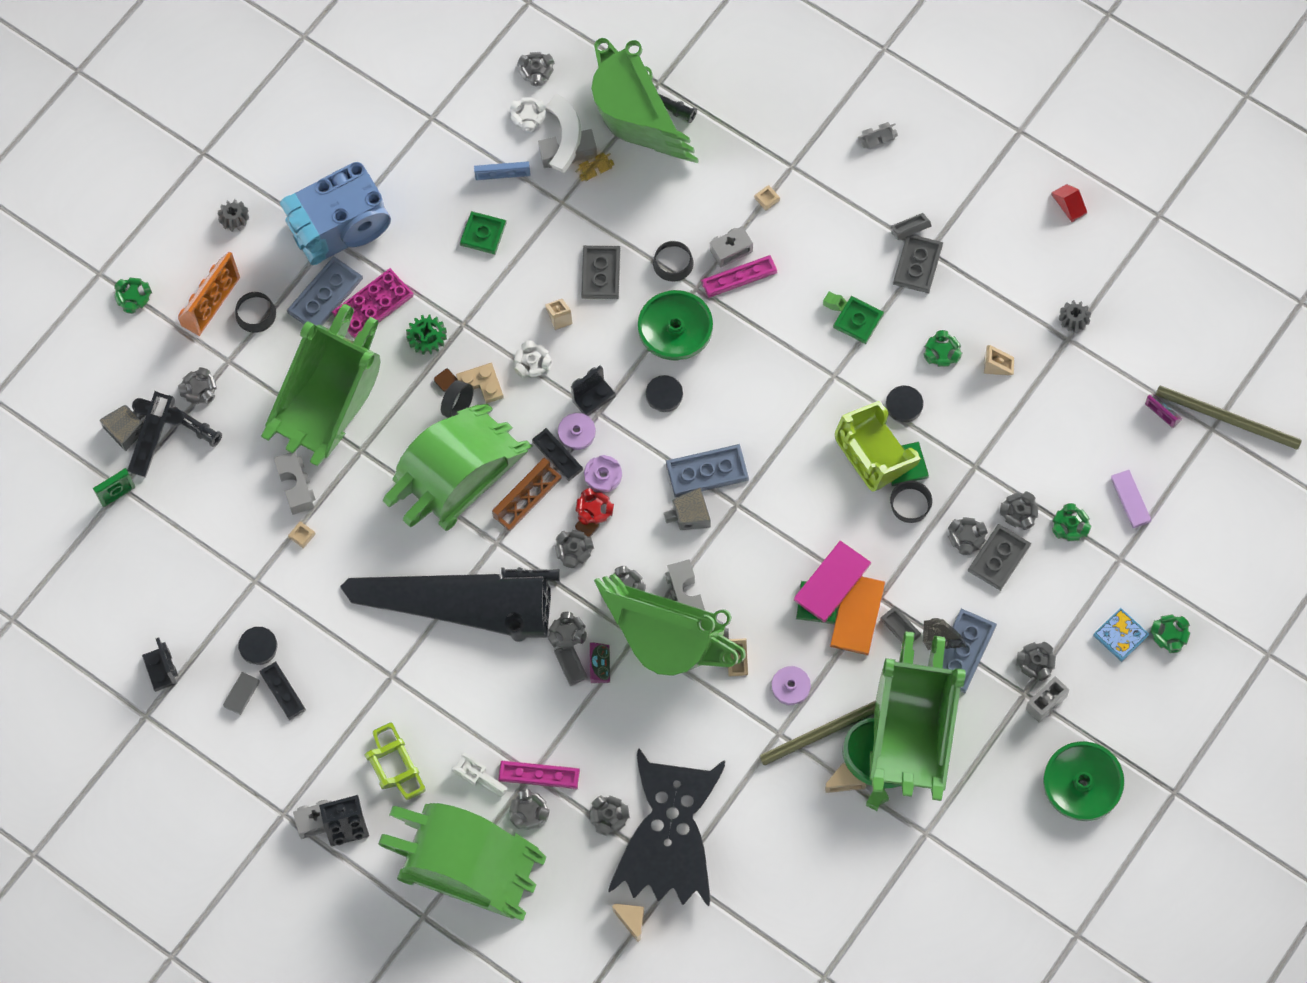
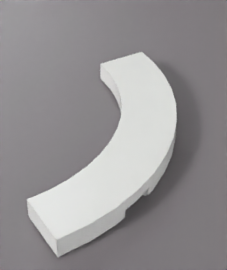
[546,94,581,173]

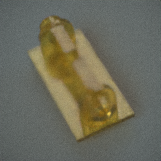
[575,152,615,181]

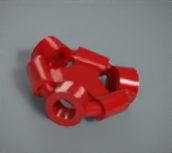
[575,488,614,525]

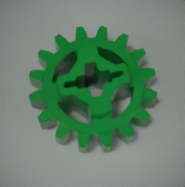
[406,314,447,355]

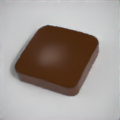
[434,368,458,392]
[575,517,600,537]

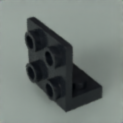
[571,365,616,416]
[142,637,178,692]
[319,795,369,846]

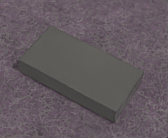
[890,213,932,240]
[880,606,921,643]
[554,648,588,686]
[223,672,260,715]

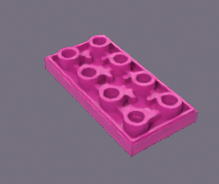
[332,268,414,339]
[793,540,871,623]

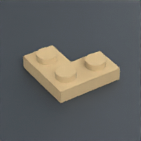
[456,363,504,404]

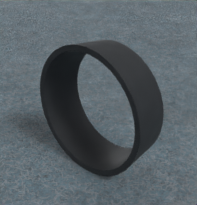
[653,241,694,282]
[235,292,276,333]
[440,381,474,418]
[890,481,932,523]

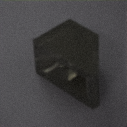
[923,618,966,650]

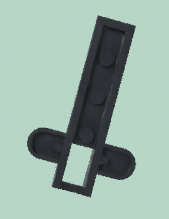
[127,391,184,478]

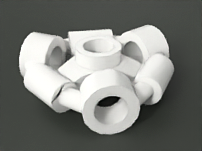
[509,98,547,133]
[513,341,552,378]

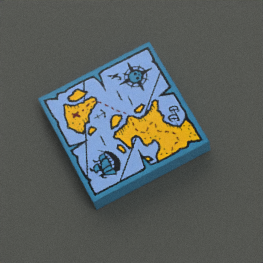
[1093,608,1149,662]

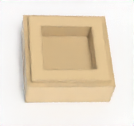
[754,185,780,211]
[288,521,316,549]

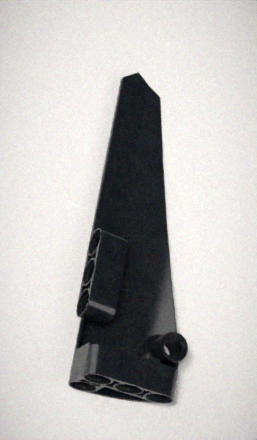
[340,574,551,642]

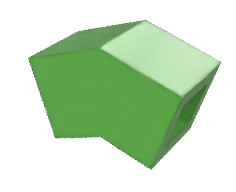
[823,291,847,312]
[866,789,889,811]

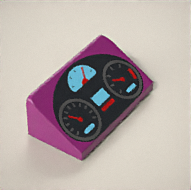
[1145,394,1182,428]
[590,642,610,683]

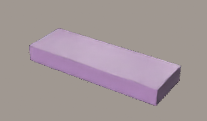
[1111,470,1151,528]

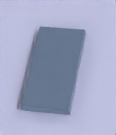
[287,256,363,326]
[666,444,749,497]
[943,608,997,693]

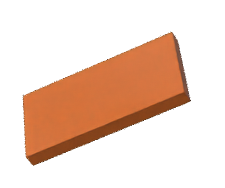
[830,576,885,655]

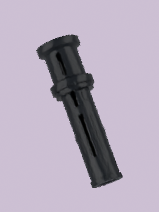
[659,94,697,123]
[173,406,222,447]
[501,567,560,582]

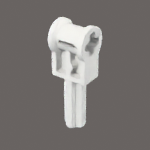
[452,753,507,797]

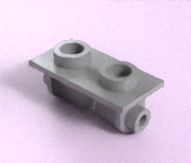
[858,122,898,149]

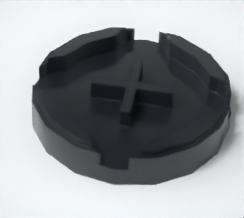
[646,375,683,412]
[886,385,924,423]
[238,627,278,665]

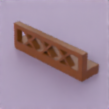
[492,457,562,531]

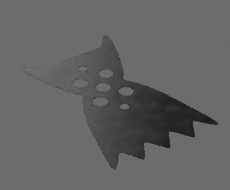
[608,749,725,906]

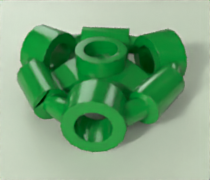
[114,277,152,314]
[924,330,963,367]
[1052,503,1092,541]
[1150,614,1191,653]

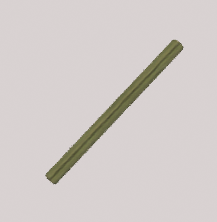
[1156,385,1302,450]
[760,700,876,765]

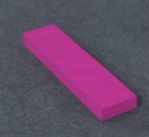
[701,255,777,298]
[499,761,580,789]

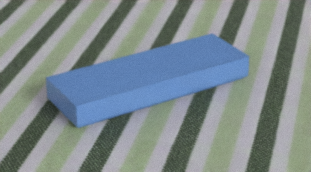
[474,161,531,180]

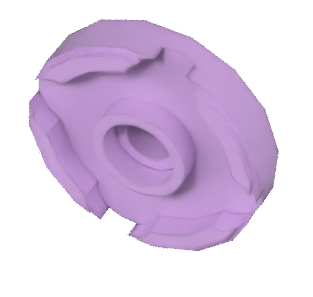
[558,413,596,450]
[584,455,622,493]
[772,666,811,705]

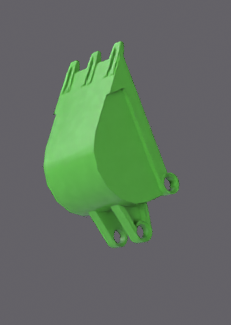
[591,38,699,163]
[261,304,381,466]
[383,404,532,531]
[594,574,746,676]
[870,631,966,801]
[378,803,546,921]

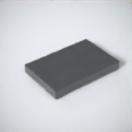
[893,235,943,294]
[581,245,621,299]
[968,524,1031,591]

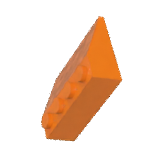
[178,252,240,336]

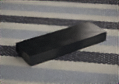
[532,428,583,481]
[259,661,306,720]

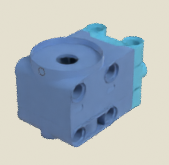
[280,162,391,265]

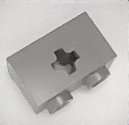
[710,226,753,268]
[1026,676,1070,723]
[293,800,332,839]

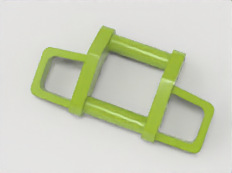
[364,722,426,800]

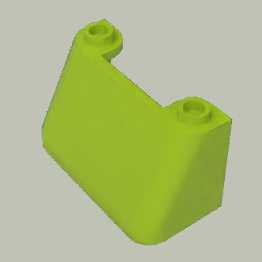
[834,401,921,492]

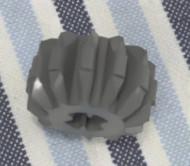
[217,199,249,231]
[1059,300,1091,333]

